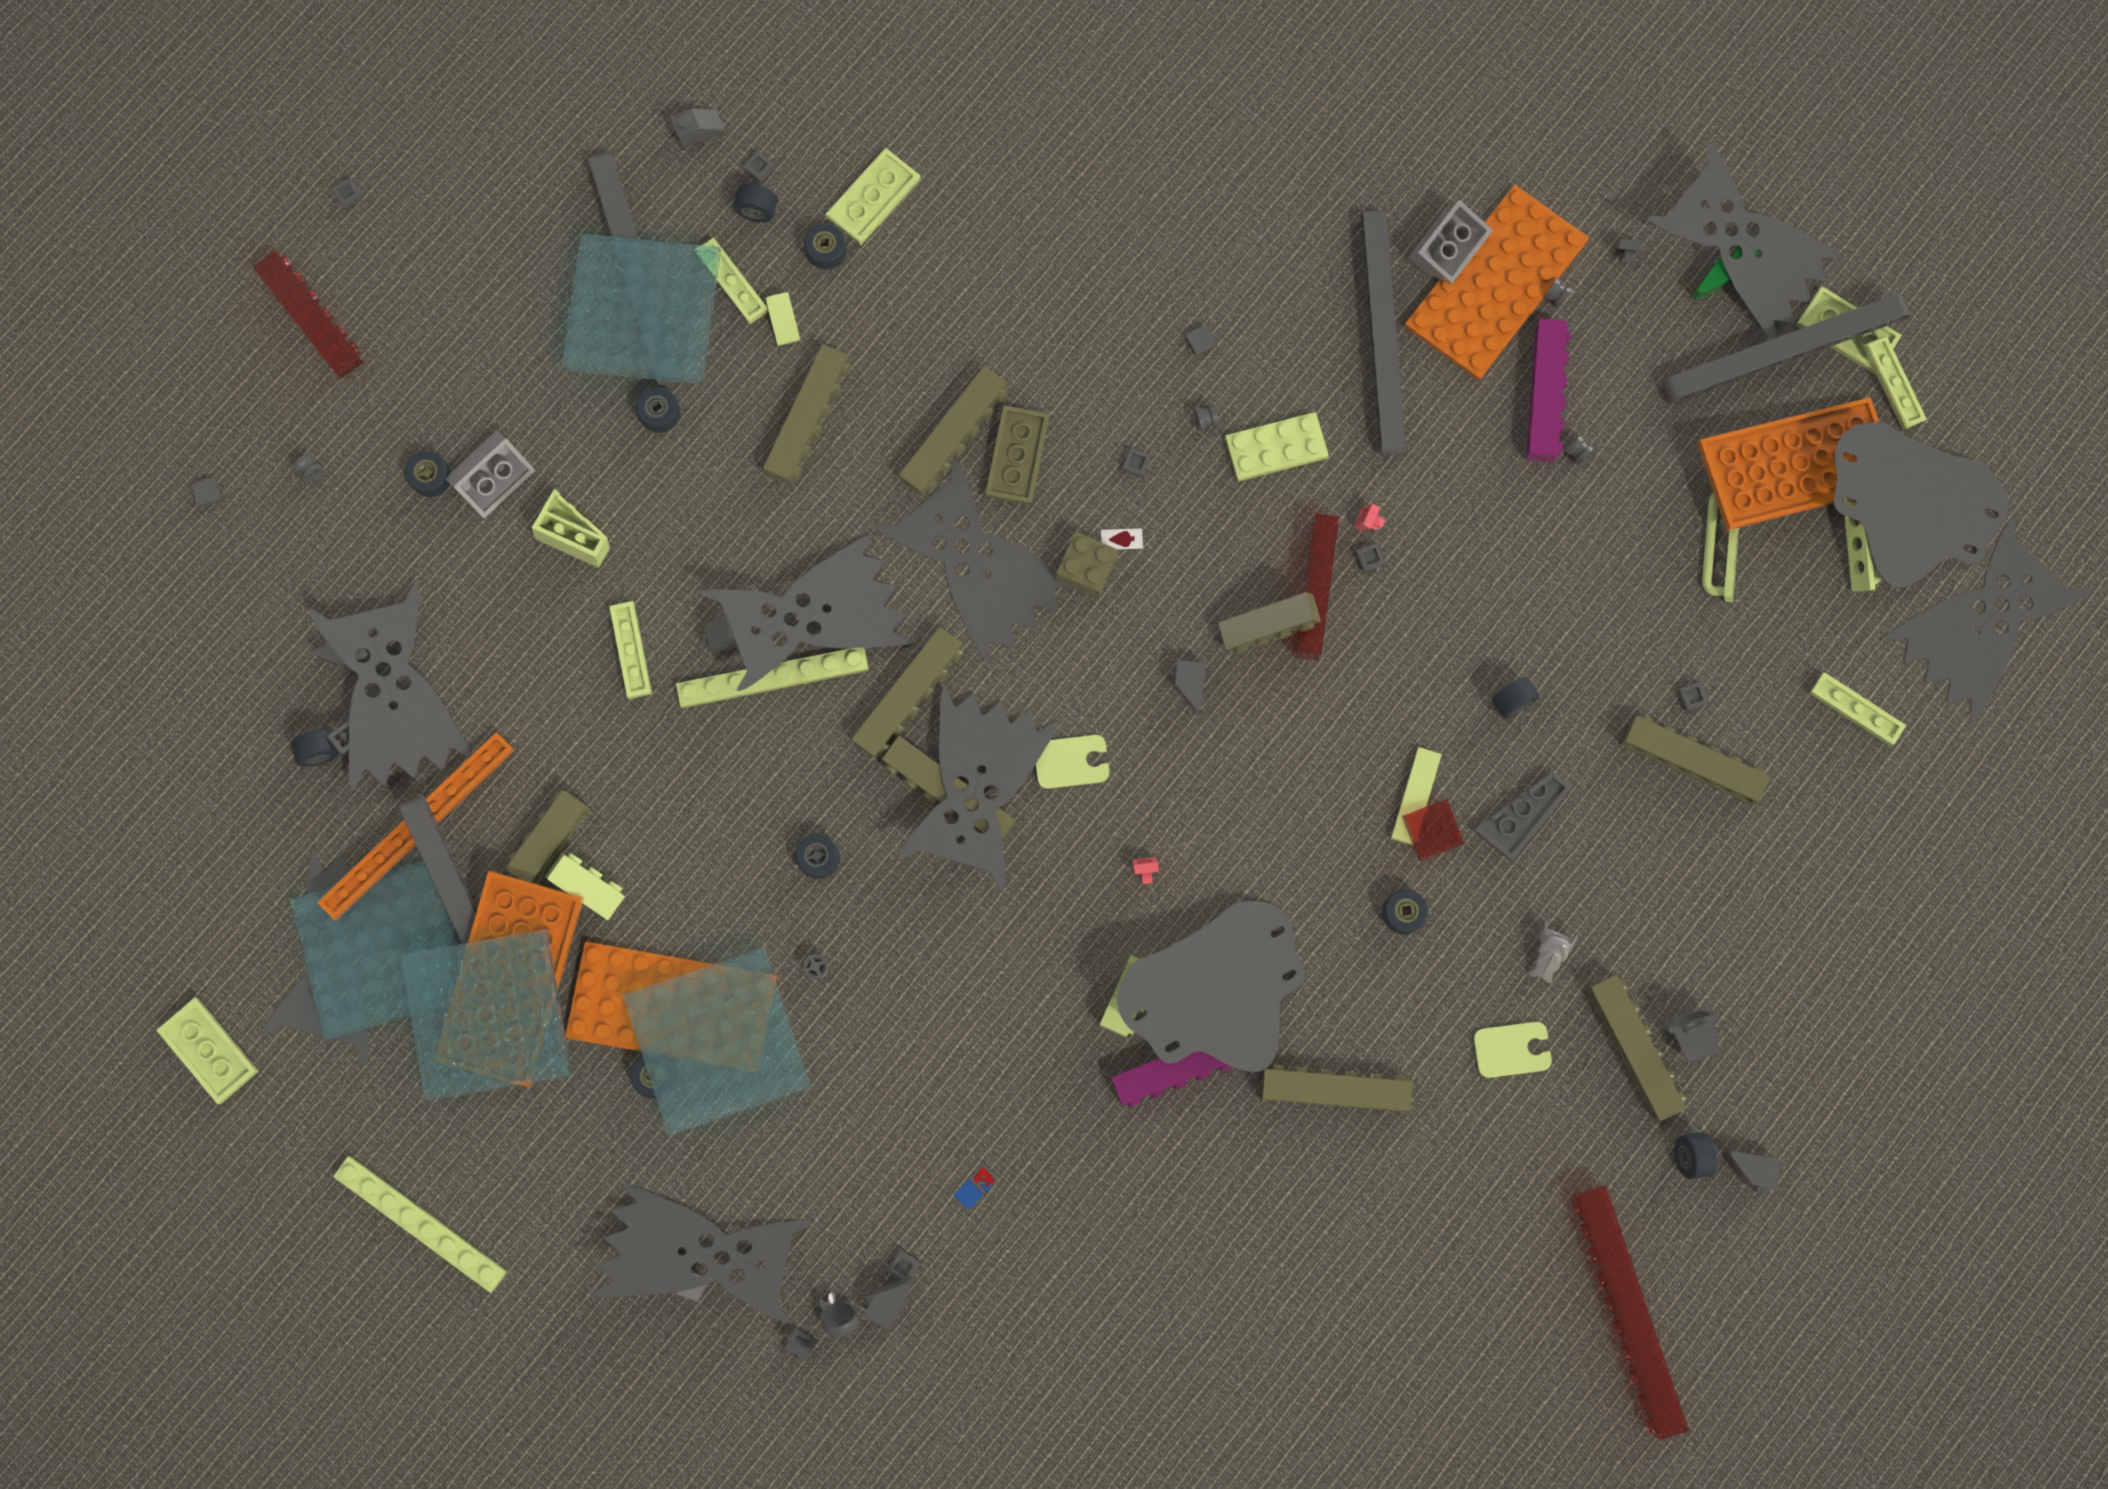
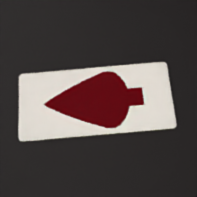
[1101,528,1143,549]

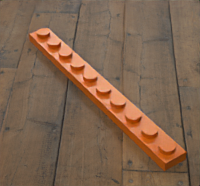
[317,732,515,921]

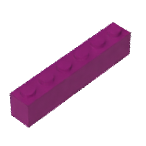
[1525,318,1570,463]
[1111,1051,1232,1108]

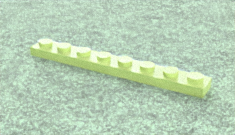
[676,648,869,708]
[333,1156,507,1293]

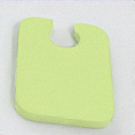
[1036,735,1109,789]
[1474,1022,1552,1078]

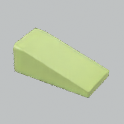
[766,292,801,346]

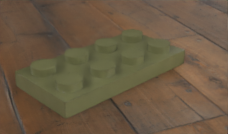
[985,405,1050,506]

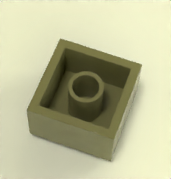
[1056,531,1119,599]

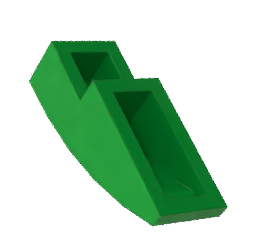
[1691,245,1759,300]

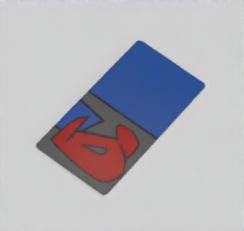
[954,1164,998,1210]

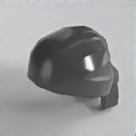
[816,1290,859,1337]

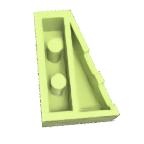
[544,853,625,920]

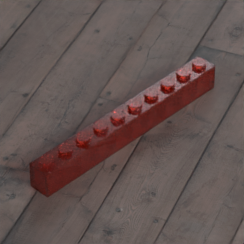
[1572,1185,1689,1440]

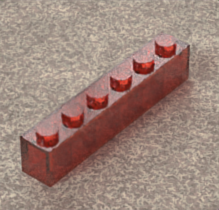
[253,250,364,379]
[1295,513,1339,661]

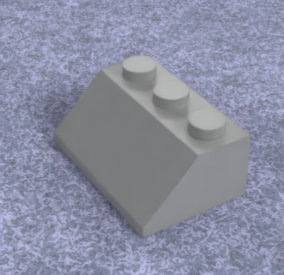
[1408,200,1493,284]
[446,430,535,518]

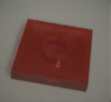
[1402,799,1464,861]

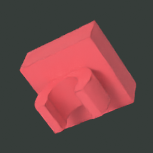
[1353,504,1385,531]
[1132,857,1159,884]

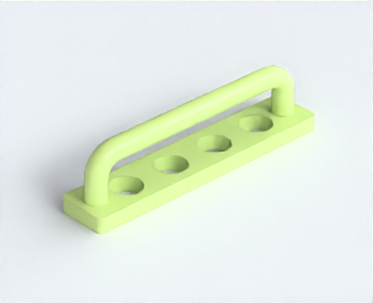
[1702,492,1739,602]
[1843,496,1882,592]

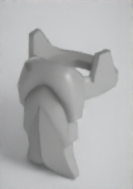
[1529,921,1579,984]

